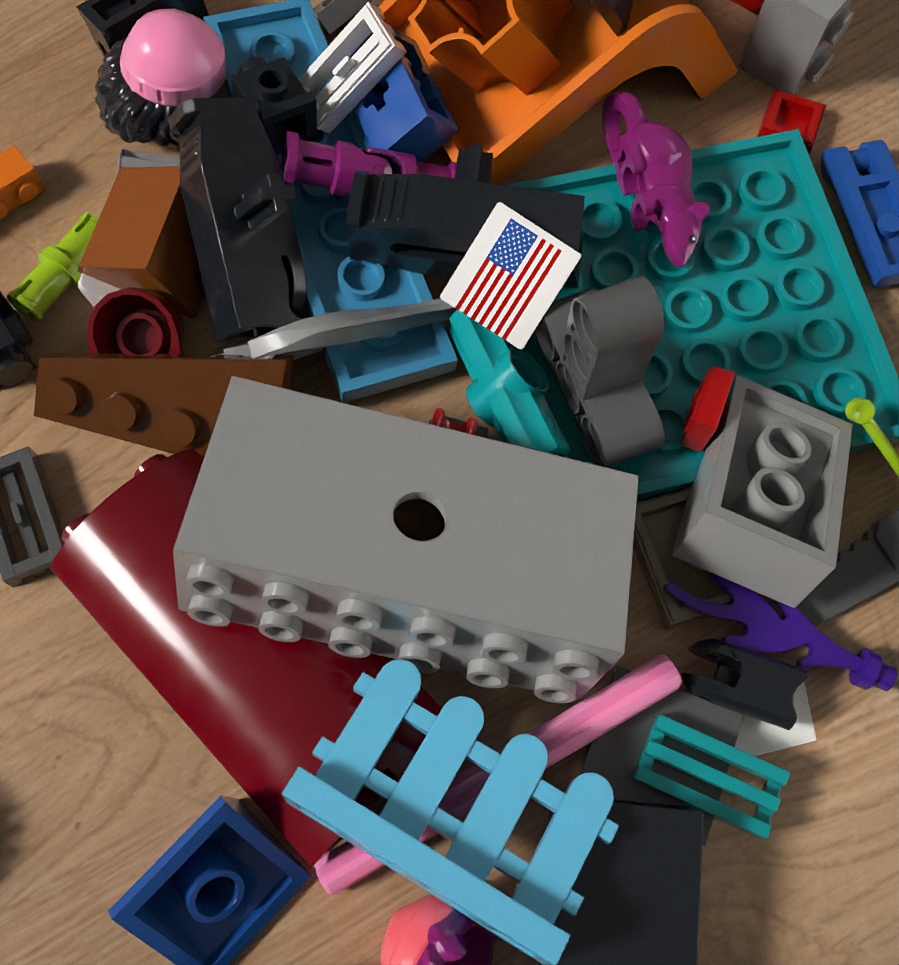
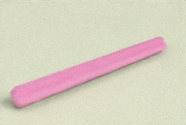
[315,655,682,894]

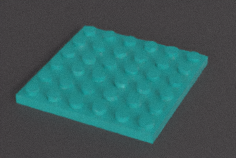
[507,129,899,501]

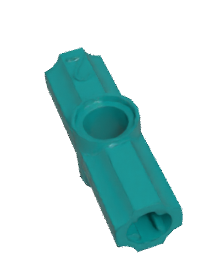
[449,310,571,458]

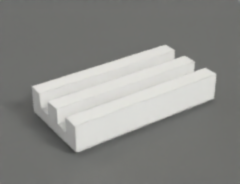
[299,2,407,134]

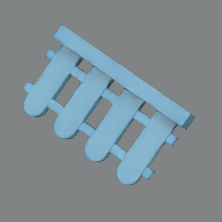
[282,659,619,965]

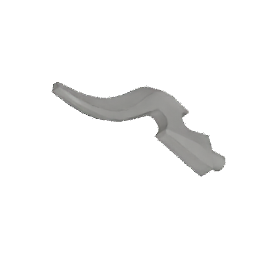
[210,298,457,360]

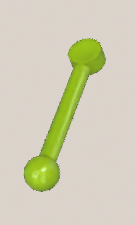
[845,397,899,477]

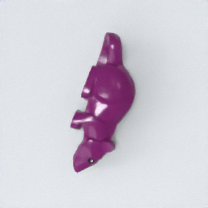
[602,91,710,268]

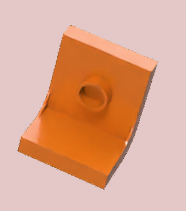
[378,0,739,184]

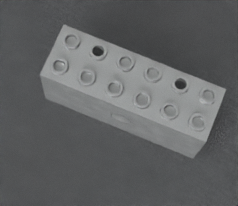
[173,376,639,703]

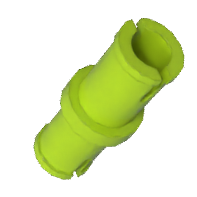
[7,212,99,322]

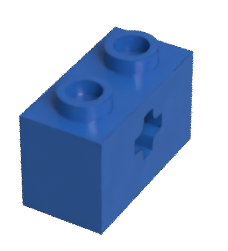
[350,23,459,163]

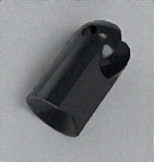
[681,638,809,730]

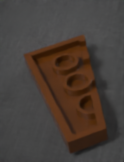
[34,353,294,458]

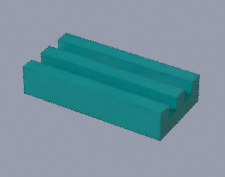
[632,714,790,839]

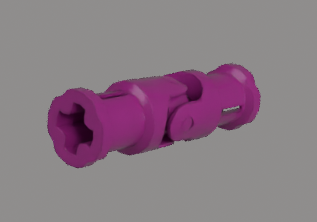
[281,131,457,197]

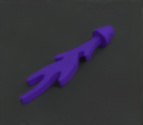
[663,573,897,691]

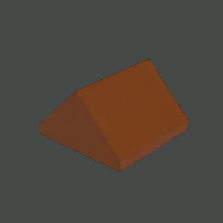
[77,166,203,319]

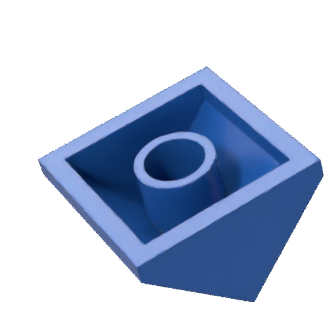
[108,796,311,965]

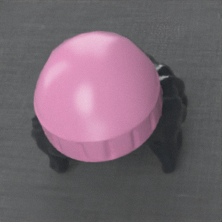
[95,9,227,153]

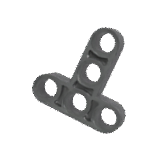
[535,276,665,468]

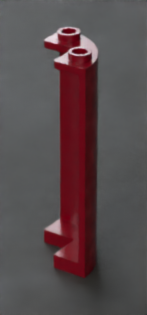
[49,447,442,868]

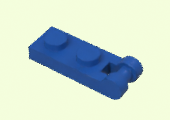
[820,140,899,289]

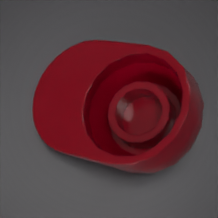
[87,287,184,357]

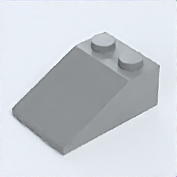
[739,0,855,95]
[672,375,853,608]

